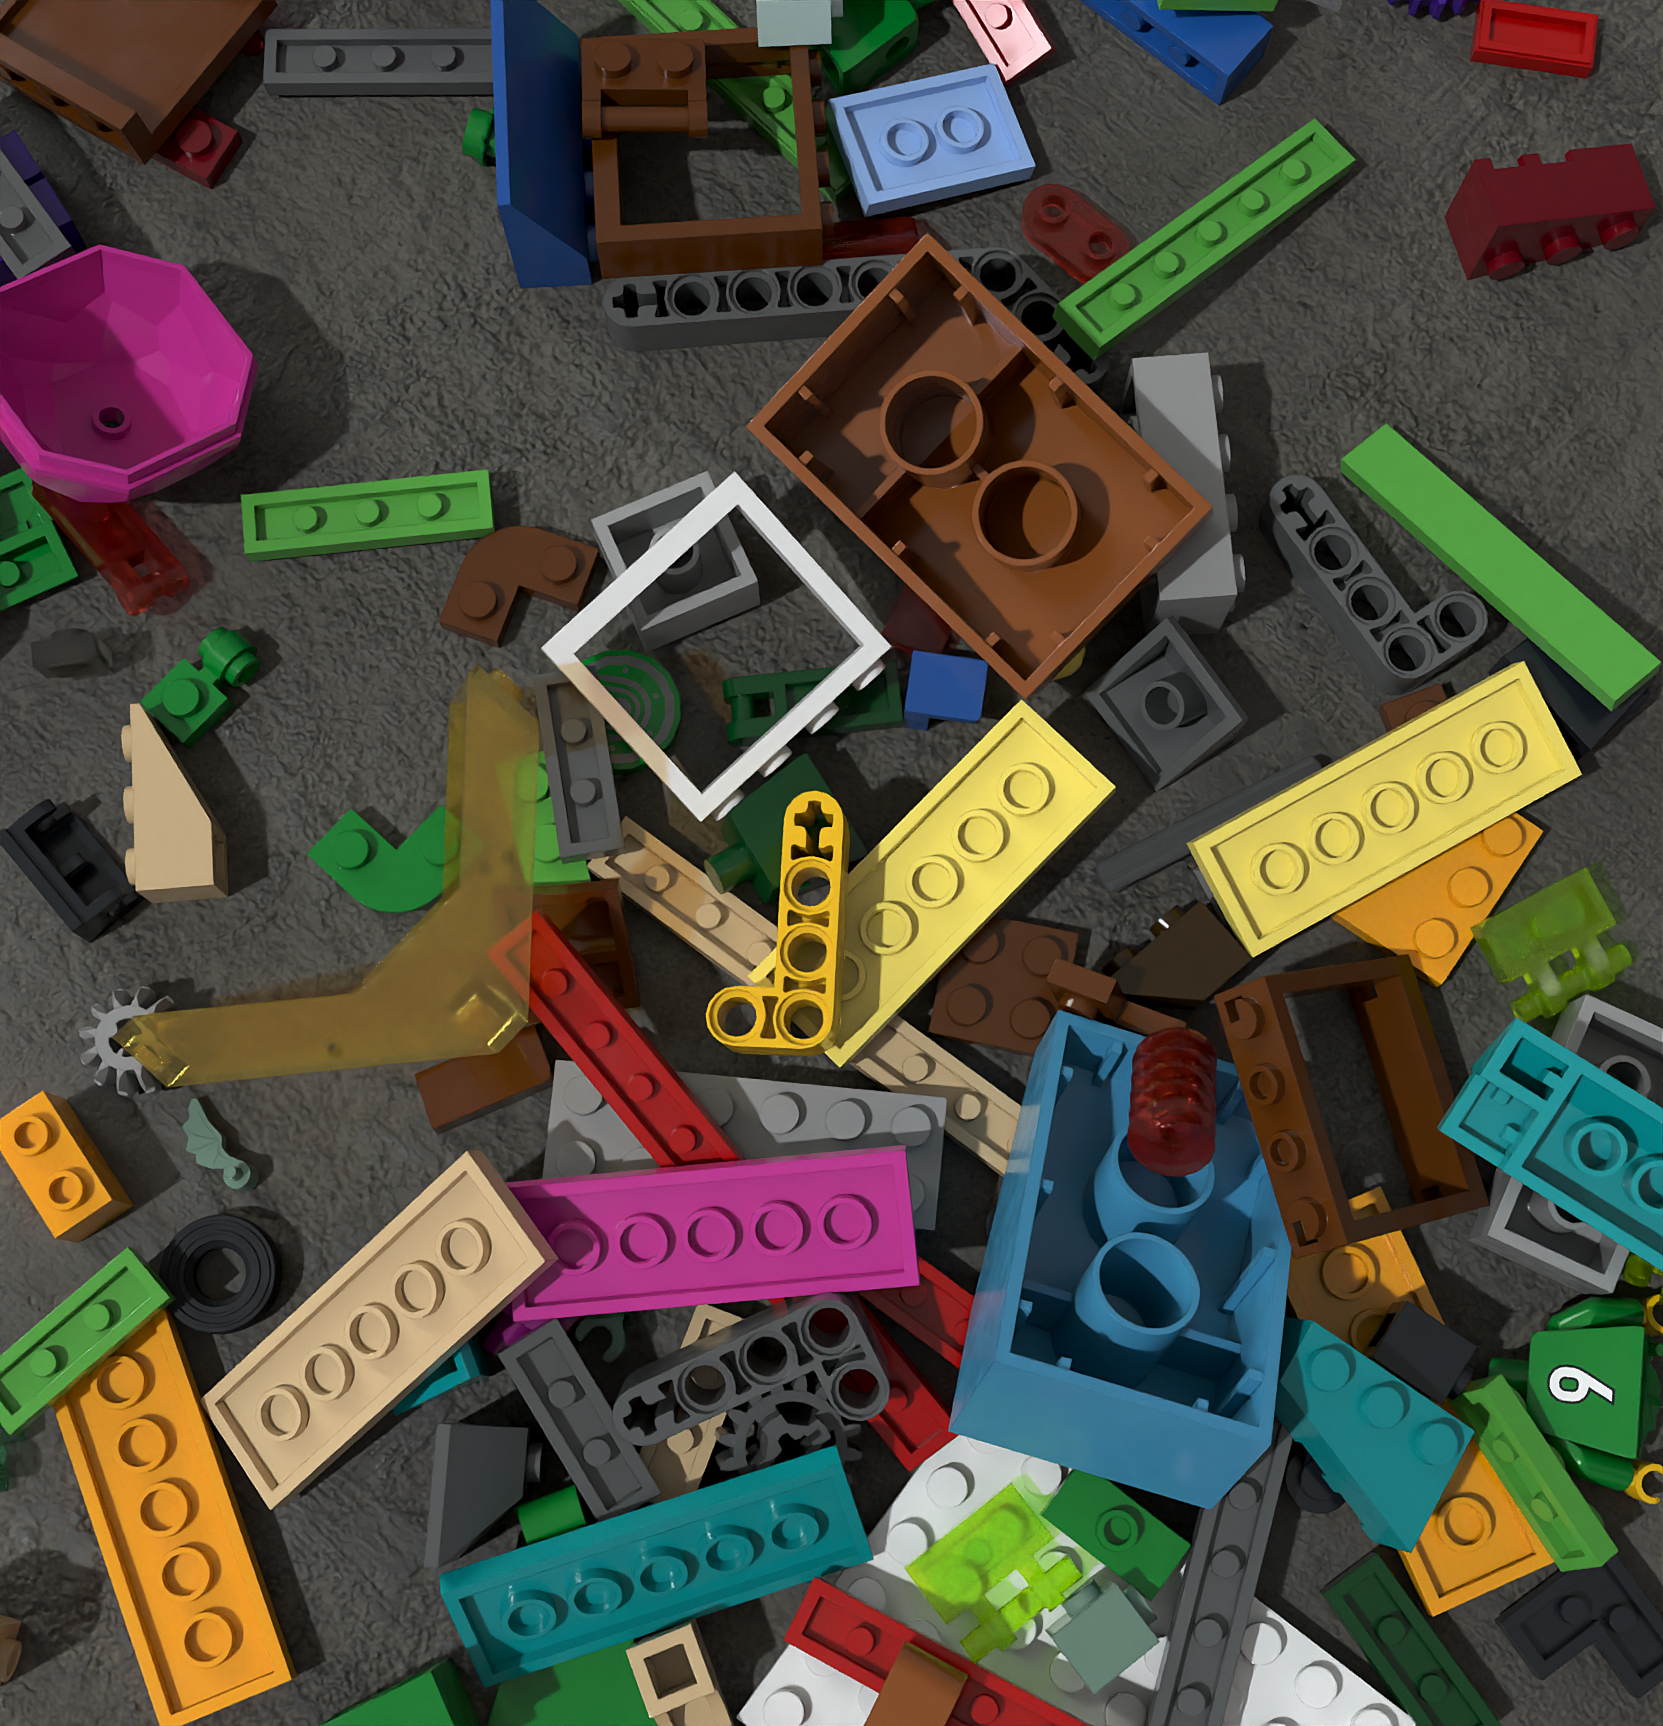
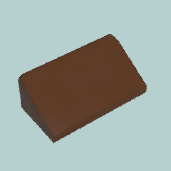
[414,1024,554,1134]

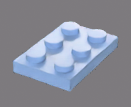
[825,63,1036,217]

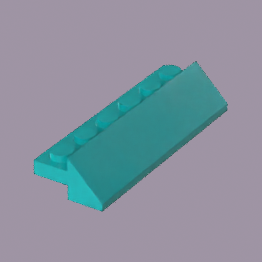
[1436,1017,1663,1271]

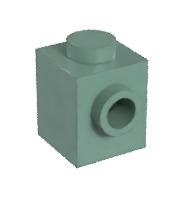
[1045,1579,1160,1695]

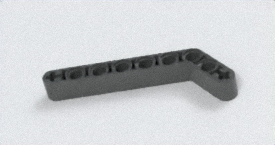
[603,247,1110,396]

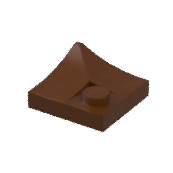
[491,878,641,1026]

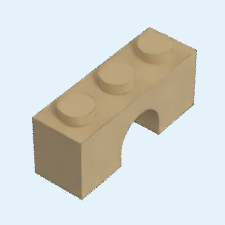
[625,1619,734,1726]

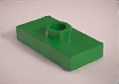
[1039,1469,1191,1601]

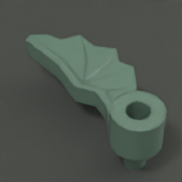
[182,1098,259,1192]

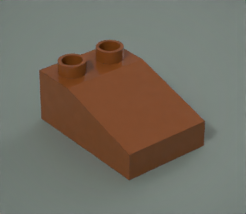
[746,232,1213,702]

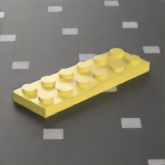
[1186,661,1582,958]
[748,699,1116,1070]

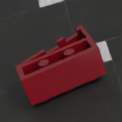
[1444,143,1656,281]

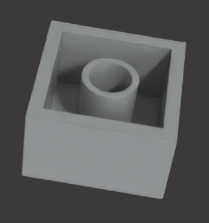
[591,471,760,653]

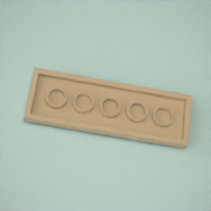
[199,1149,559,1510]

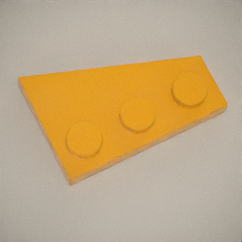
[1329,812,1543,988]

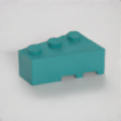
[1274,1317,1475,1553]

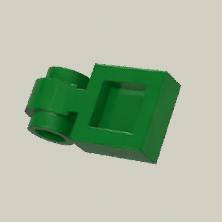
[140,626,261,749]

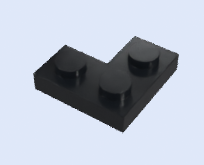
[1494,1554,1663,1698]

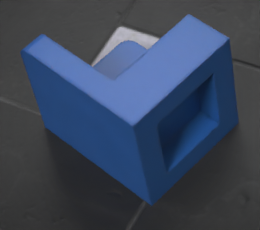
[903,650,988,731]

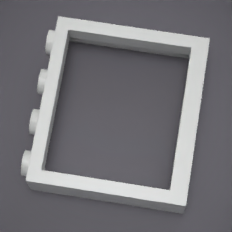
[541,471,892,822]

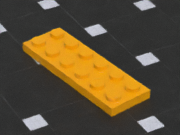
[1286,1186,1554,1617]
[53,1306,297,1726]

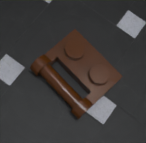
[581,38,708,138]

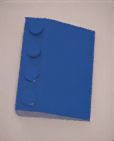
[490,0,599,289]

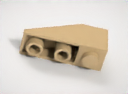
[121,703,229,903]

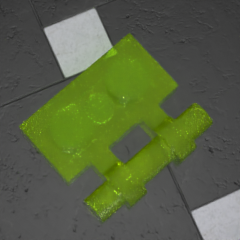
[1470,867,1632,1023]
[904,1482,1083,1663]

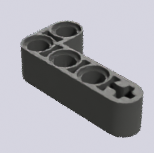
[1259,474,1488,695]
[612,1291,891,1446]

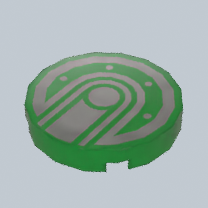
[581,650,682,775]

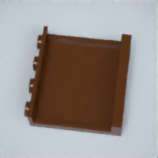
[0,0,278,165]

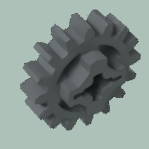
[715,1375,862,1485]

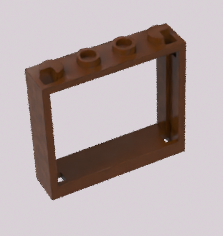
[589,27,834,279]
[1214,954,1490,1259]

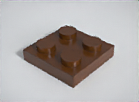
[927,916,1079,1057]

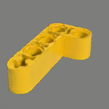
[706,791,850,1057]

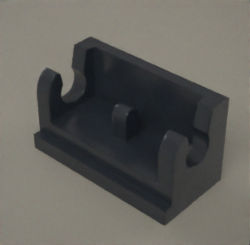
[0,799,146,943]

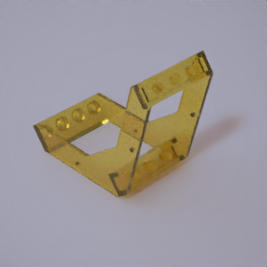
[112,664,539,1087]

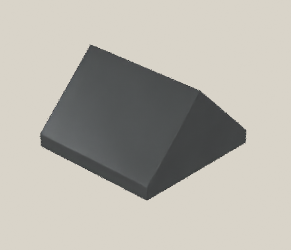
[1084,616,1249,791]

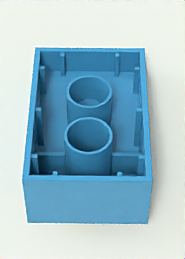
[948,1010,1292,1510]

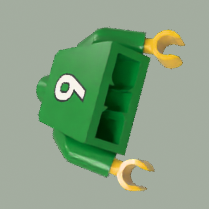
[1488,1293,1663,1504]

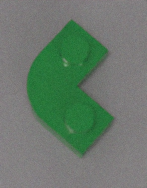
[307,804,489,914]

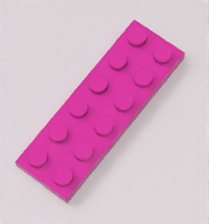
[505,1145,920,1322]

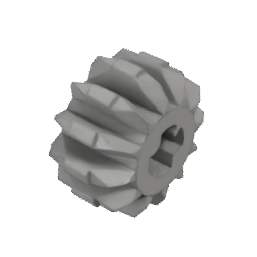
[78,986,194,1098]

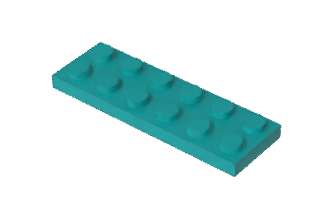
[439,1445,874,1688]

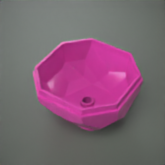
[0,244,258,503]

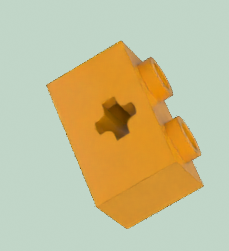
[0,1091,134,1243]

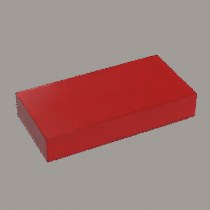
[1470,0,1599,79]

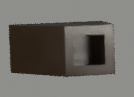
[1101,901,1252,1010]

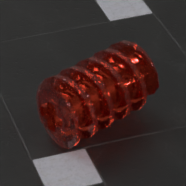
[1128,1027,1217,1177]

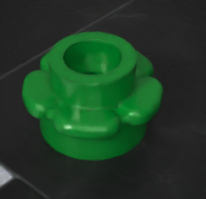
[462,106,496,166]

